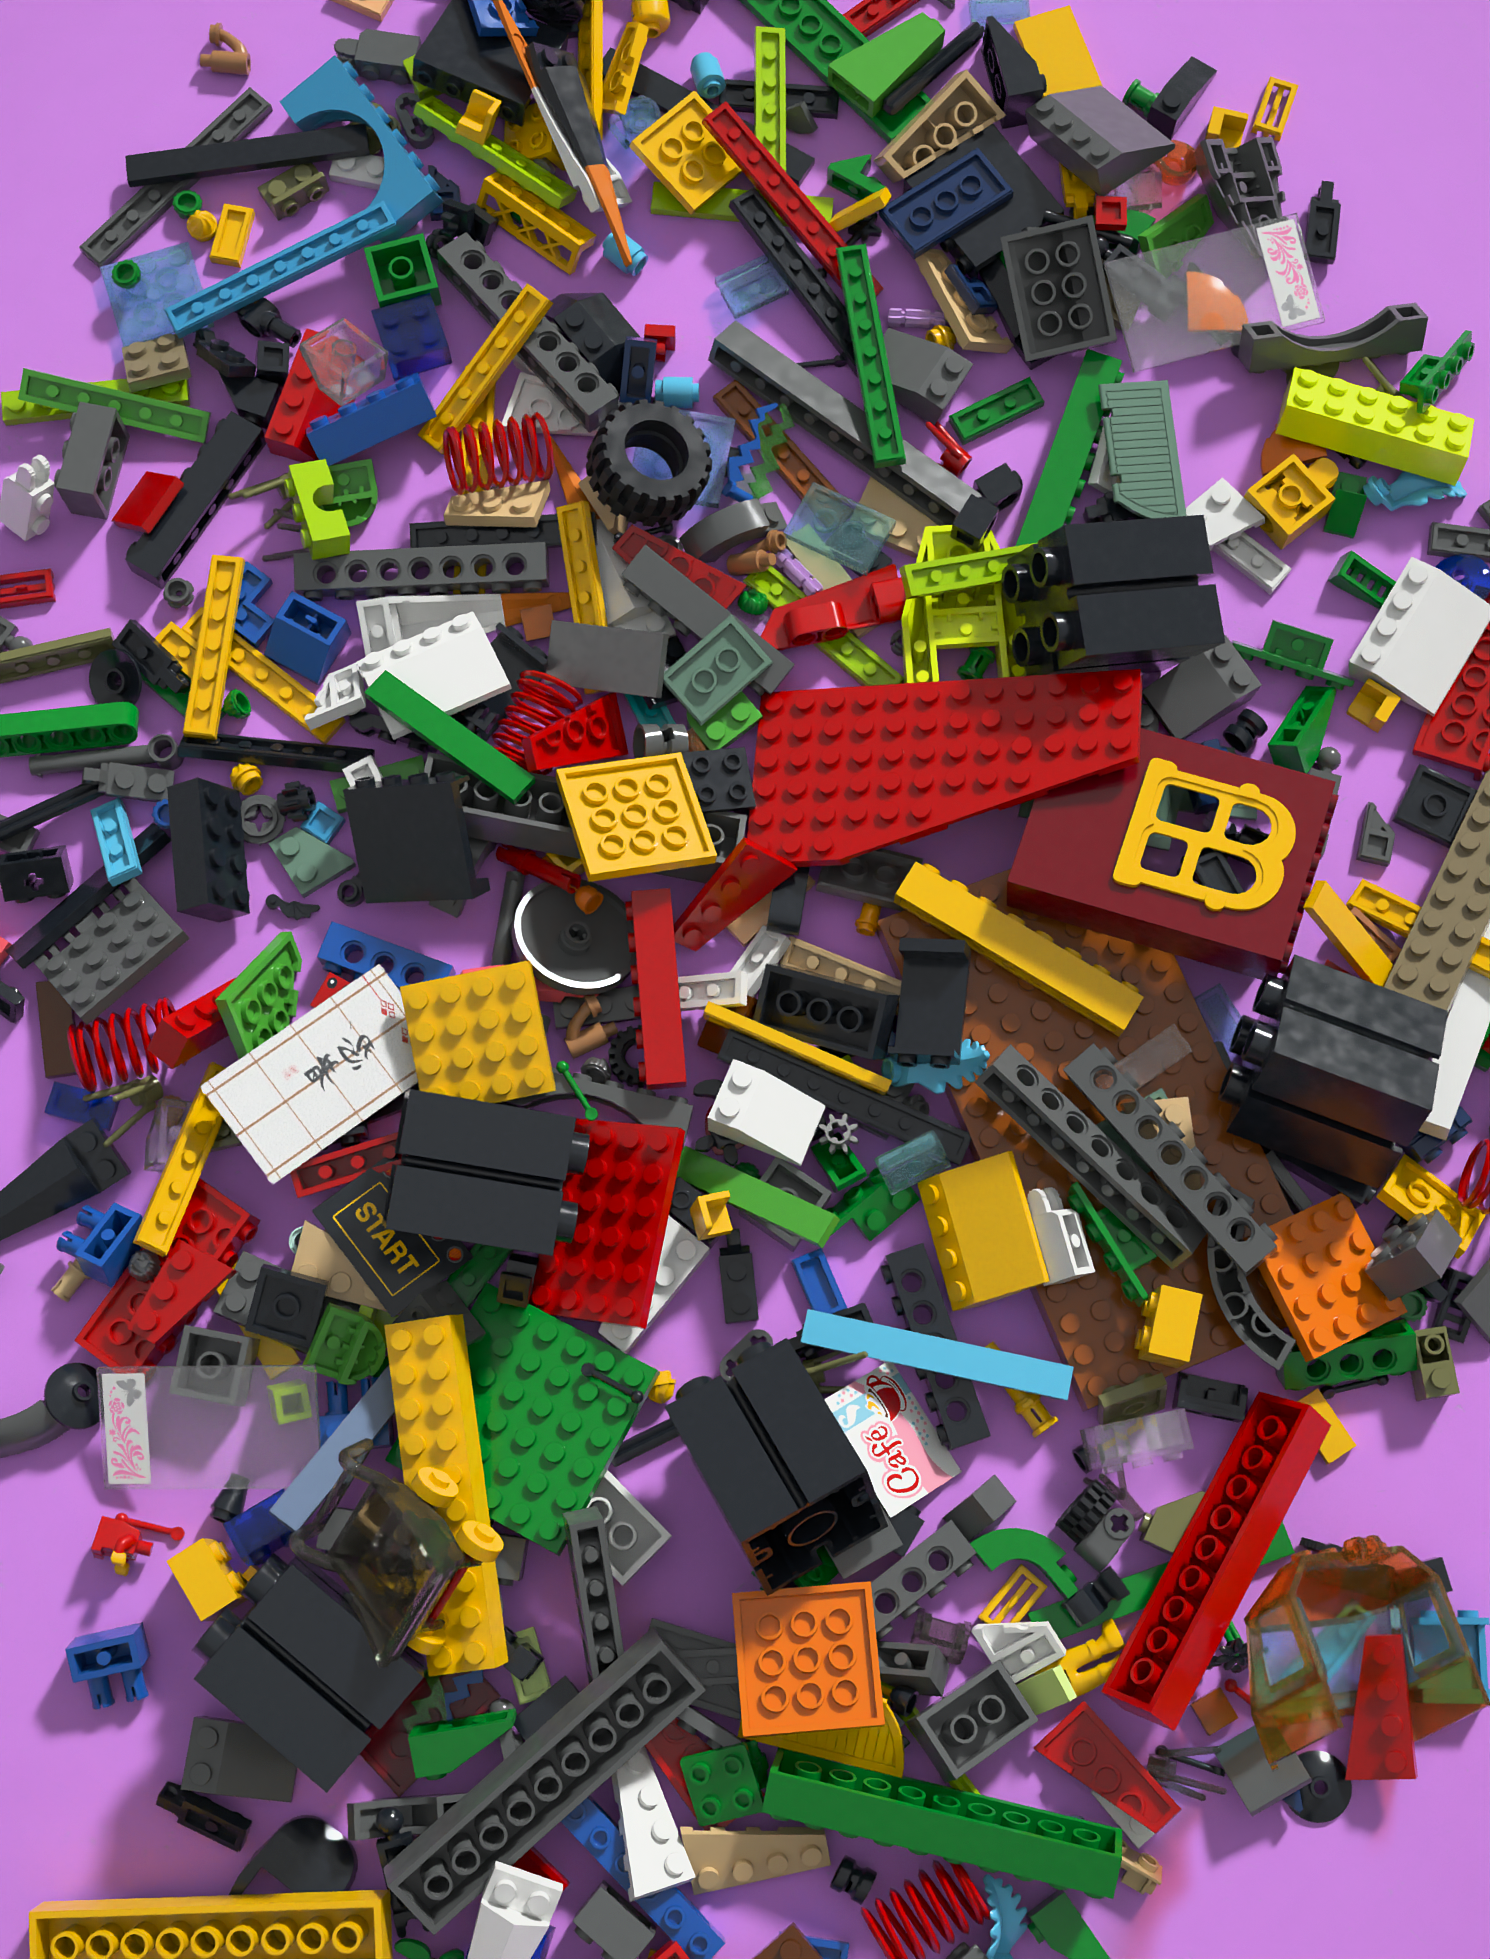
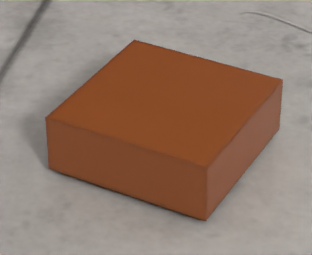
[520,604,554,642]
[1189,1687,1239,1736]

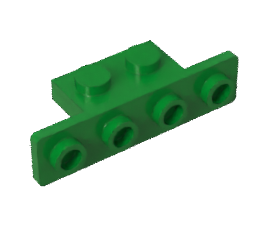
[1399,330,1475,414]
[1231,619,1355,690]
[825,1144,927,1241]
[1067,1182,1157,1307]

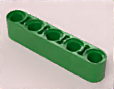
[0,702,139,758]

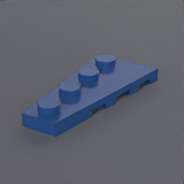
[468,0,539,36]

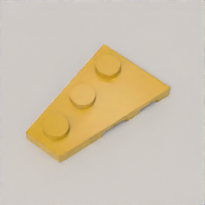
[602,22,649,115]

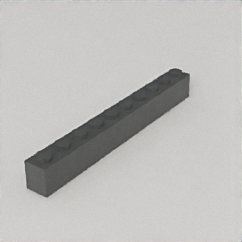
[708,320,983,526]

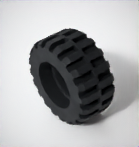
[586,399,712,527]

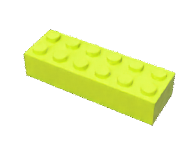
[1275,367,1474,486]

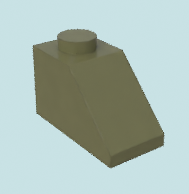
[1138,1491,1206,1556]

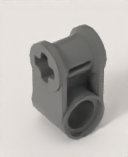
[1073,1508,1135,1573]

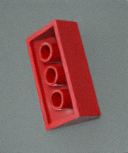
[264,328,369,463]

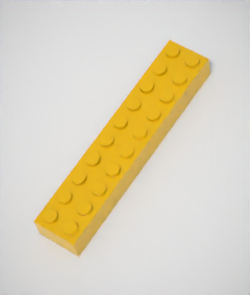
[384,1314,508,1677]
[29,1889,393,1959]

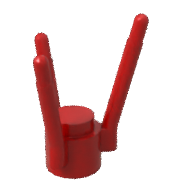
[925,421,972,477]

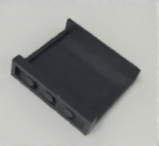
[412,0,569,127]
[902,124,1065,279]
[343,771,490,903]

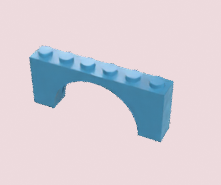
[279,55,443,243]

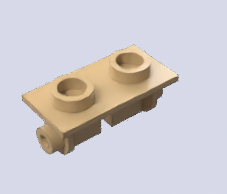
[1120,1839,1163,1895]

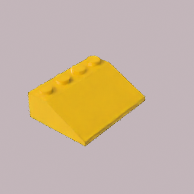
[917,1151,1050,1311]

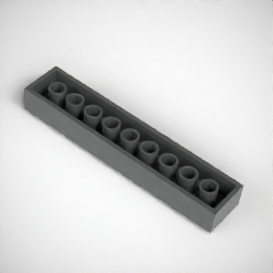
[423,752,747,884]
[383,1627,706,1935]

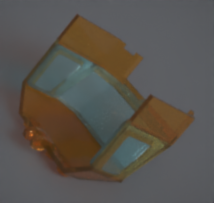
[1244,1535,1490,1772]

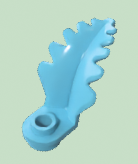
[1363,471,1467,511]
[881,1039,990,1094]
[983,1874,1027,1959]

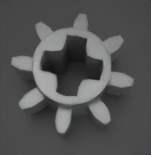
[819,1114,859,1155]

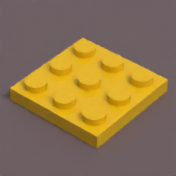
[629,90,742,215]

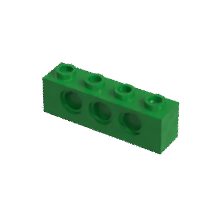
[1276,1319,1417,1391]

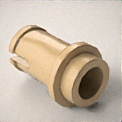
[51,1259,90,1302]

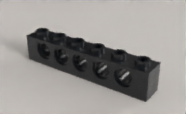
[880,1243,991,1451]

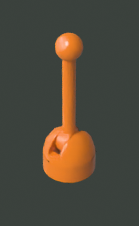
[542,856,604,914]

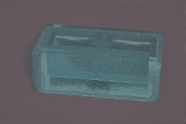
[874,1130,951,1195]

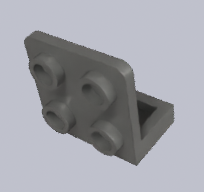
[392,1280,486,1346]

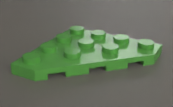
[215,931,302,1060]

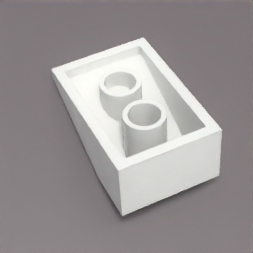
[707,1059,826,1166]

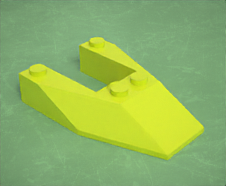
[901,525,1026,684]

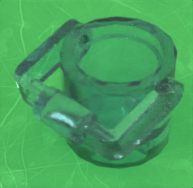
[608,95,662,149]

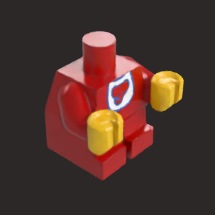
[91,1516,154,1576]

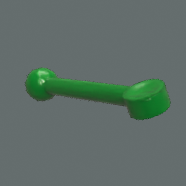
[556,1061,598,1121]

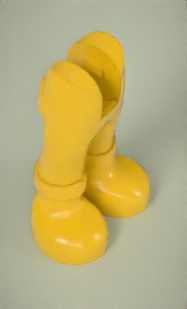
[1033,1618,1125,1698]

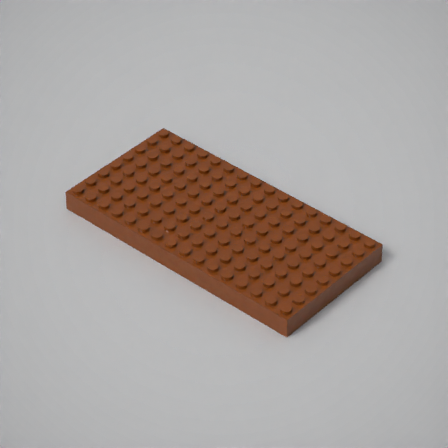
[876,868,1293,1412]

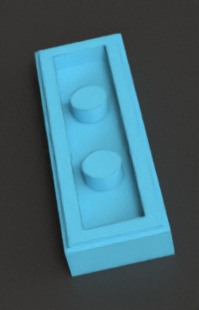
[90,798,143,887]

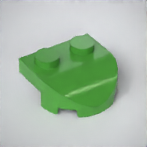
[318,459,378,527]
[686,691,763,750]
[303,1303,386,1385]

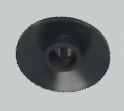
[89,649,142,705]
[44,1363,104,1429]
[1288,1750,1352,1823]

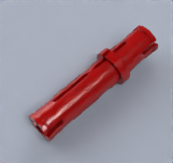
[496,843,581,894]

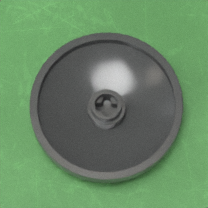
[511,879,637,995]

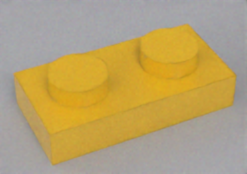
[155,621,197,680]

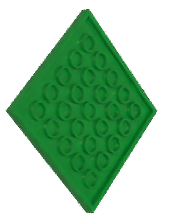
[385,1282,660,1556]

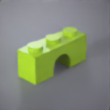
[284,459,350,560]

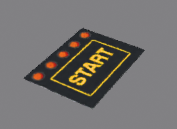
[312,1155,473,1317]

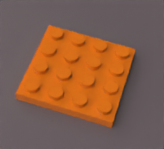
[1244,1193,1408,1362]
[732,1581,885,1738]

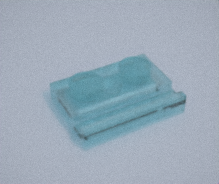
[715,255,789,319]

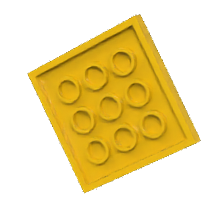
[555,752,717,882]
[400,960,556,1103]

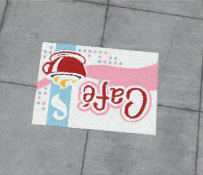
[824,1362,962,1518]

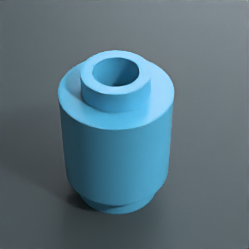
[690,52,726,98]
[602,233,648,276]
[655,377,699,408]

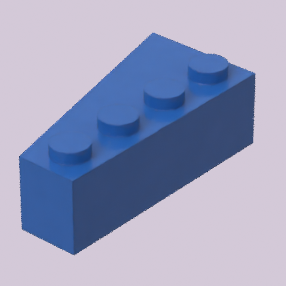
[306,372,437,466]

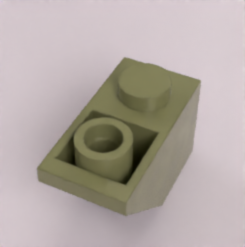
[1410,1326,1460,1401]

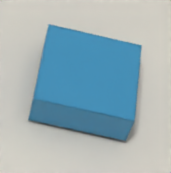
[300,801,346,845]

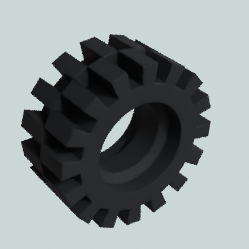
[608,1025,646,1088]
[1055,1479,1117,1543]

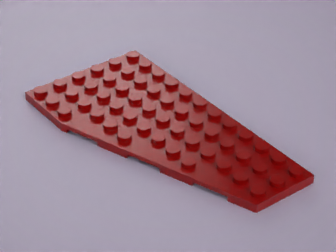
[747,669,1143,867]

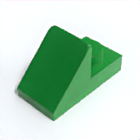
[826,154,885,201]
[1323,471,1367,538]
[810,1132,868,1193]

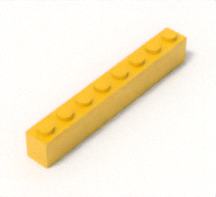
[893,862,1144,1037]

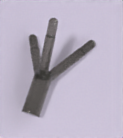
[1083,1442,1145,1521]

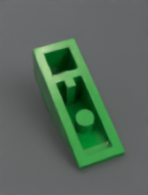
[1268,686,1336,774]
[408,1708,517,1780]
[1026,1890,1110,1959]

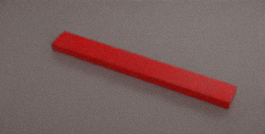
[702,101,884,296]

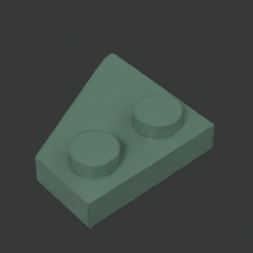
[268,827,356,898]

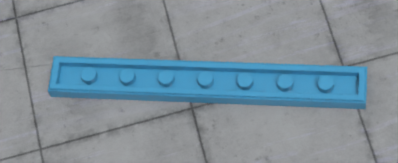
[164,200,399,339]

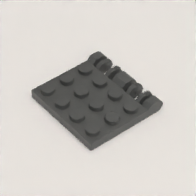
[33,878,190,1025]

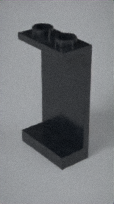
[450,622,549,742]
[888,938,971,1069]

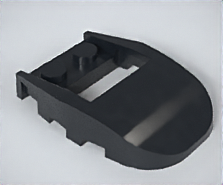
[229,1815,358,1895]

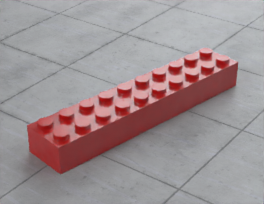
[1101,1391,1332,1731]

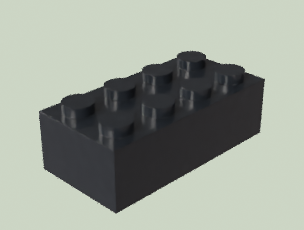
[167,777,250,923]
[753,963,900,1060]

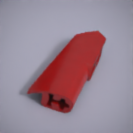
[761,564,906,651]

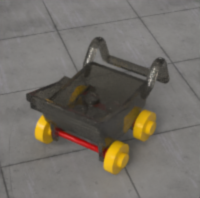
[288,1438,504,1668]

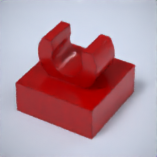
[1094,196,1127,231]
[644,324,676,362]

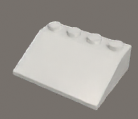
[1349,556,1490,716]
[356,611,512,740]

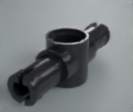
[234,297,302,348]

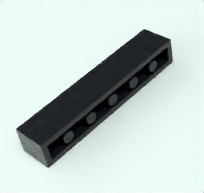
[125,411,267,590]

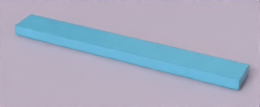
[800,1309,1074,1401]

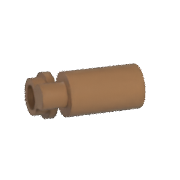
[200,22,251,75]
[727,530,787,576]
[564,994,618,1059]

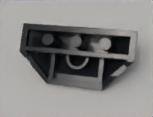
[545,293,640,396]

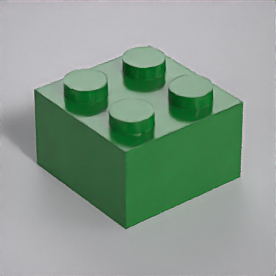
[364,233,442,320]

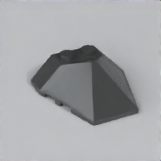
[1194,137,1288,259]

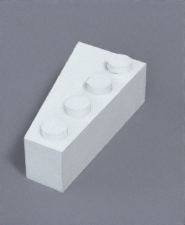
[598,1216,710,1354]

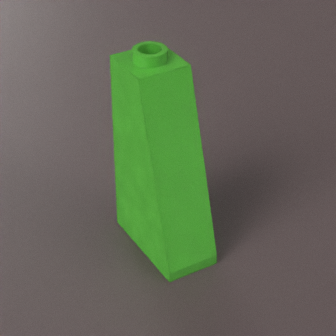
[827,12,945,118]

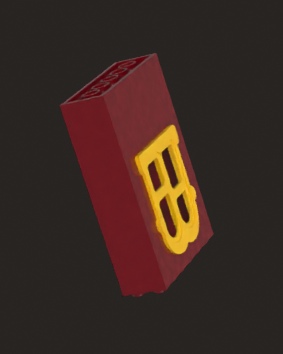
[1006,728,1339,980]

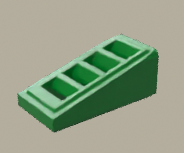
[1328,550,1396,609]

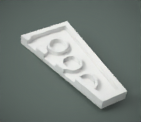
[502,372,633,436]
[1186,477,1265,551]
[611,1746,695,1902]

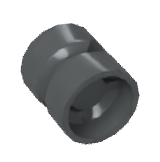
[633,724,689,759]

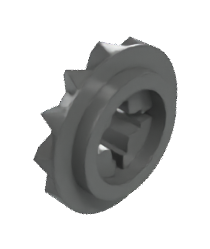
[241,795,286,846]

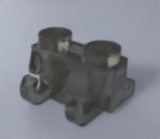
[909,1607,971,1665]

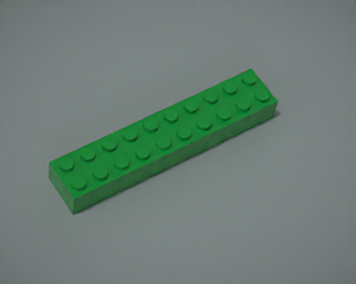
[762,1747,1122,1899]

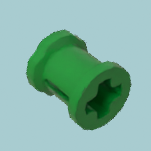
[1122,79,1159,118]
[957,647,996,680]

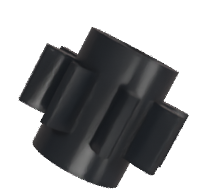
[277,781,316,823]

